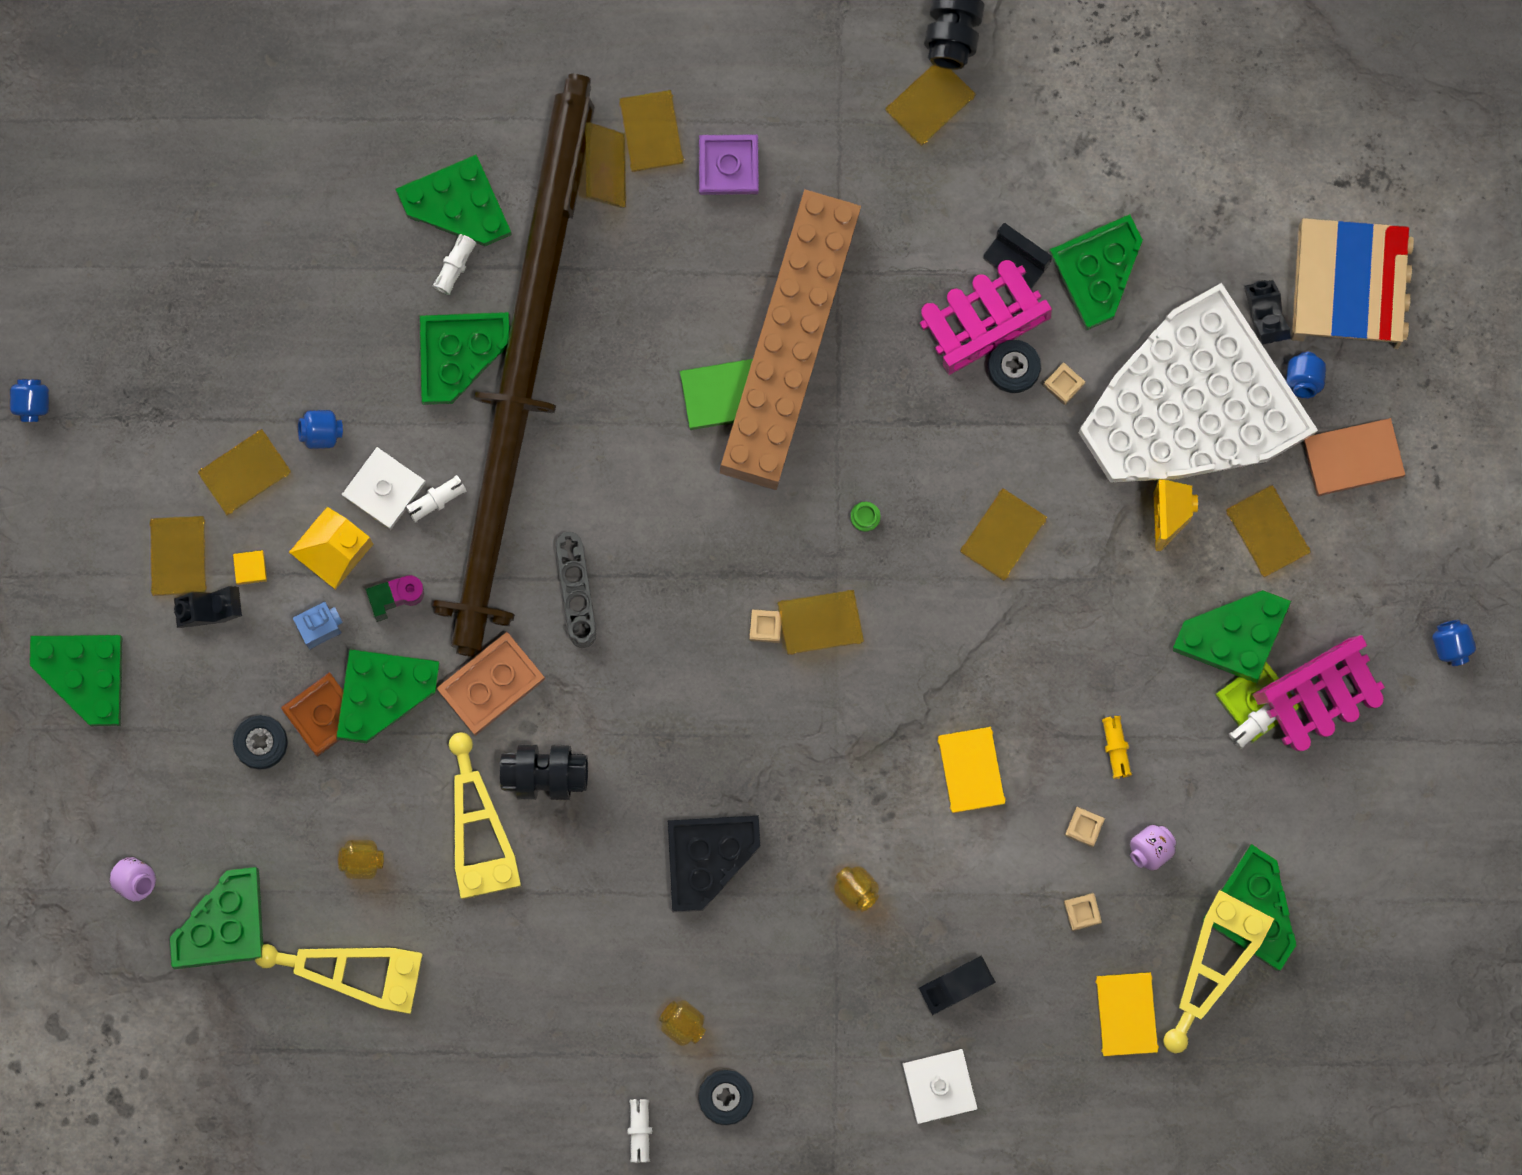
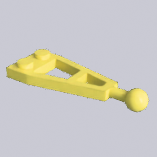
[449,732,521,899]
[1164,890,1274,1053]
[255,944,423,1014]

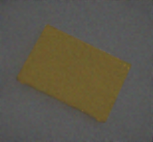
[885,64,976,146]
[619,90,684,172]
[585,122,626,208]
[198,429,291,515]
[1226,485,1311,578]
[960,488,1047,581]
[150,516,207,596]
[777,590,864,655]

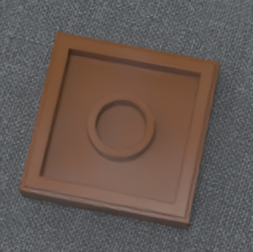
[281,672,343,757]

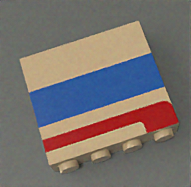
[1292,218,1414,349]

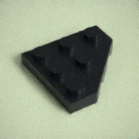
[668,815,761,913]

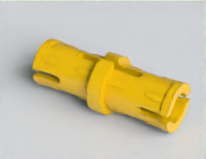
[1102,716,1132,779]

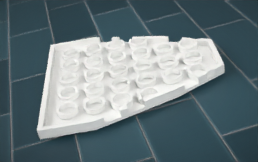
[1078,283,1318,482]

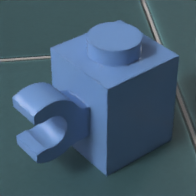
[293,602,343,649]

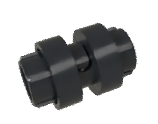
[924,0,985,70]
[500,745,588,800]

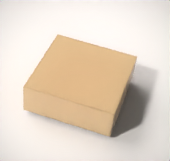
[1043,362,1085,405]
[750,610,782,643]
[1065,807,1105,847]
[1064,893,1102,931]

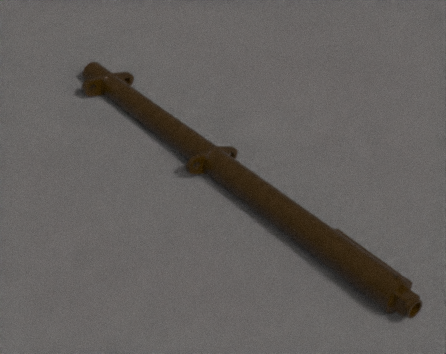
[432,74,595,657]

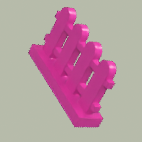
[920,260,1052,375]
[1253,635,1385,751]

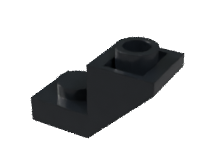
[1245,280,1291,345]
[174,586,242,628]
[919,955,996,1015]

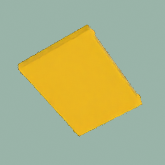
[937,727,1006,813]
[1095,972,1159,1056]

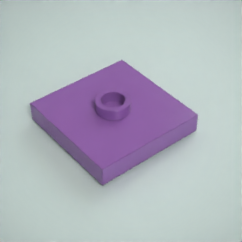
[699,135,759,195]

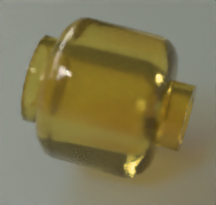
[338,840,384,879]
[834,866,879,912]
[659,1000,706,1046]

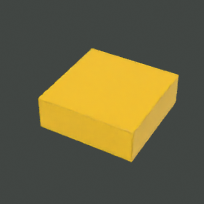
[233,550,267,585]

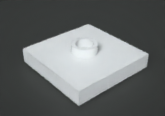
[342,447,426,530]
[902,1049,977,1124]

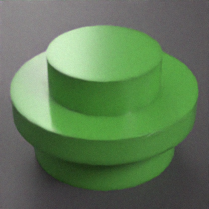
[851,502,881,532]

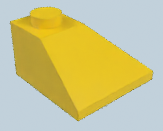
[1153,480,1198,551]
[289,507,374,590]

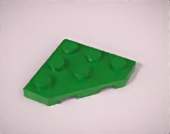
[396,154,512,246]
[1049,214,1143,330]
[420,312,510,405]
[1173,590,1291,684]
[30,635,123,726]
[337,649,439,744]
[1201,844,1297,972]
[170,867,263,970]

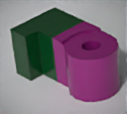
[366,575,424,622]

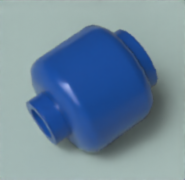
[1286,352,1326,398]
[10,379,49,422]
[298,410,343,449]
[1432,620,1476,666]

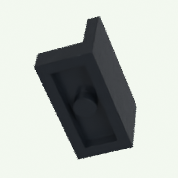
[983,222,1052,290]

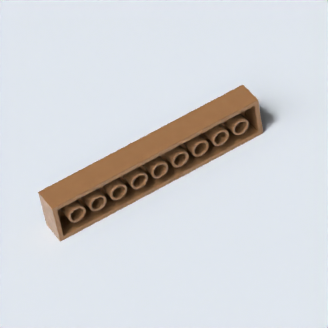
[720,189,861,490]

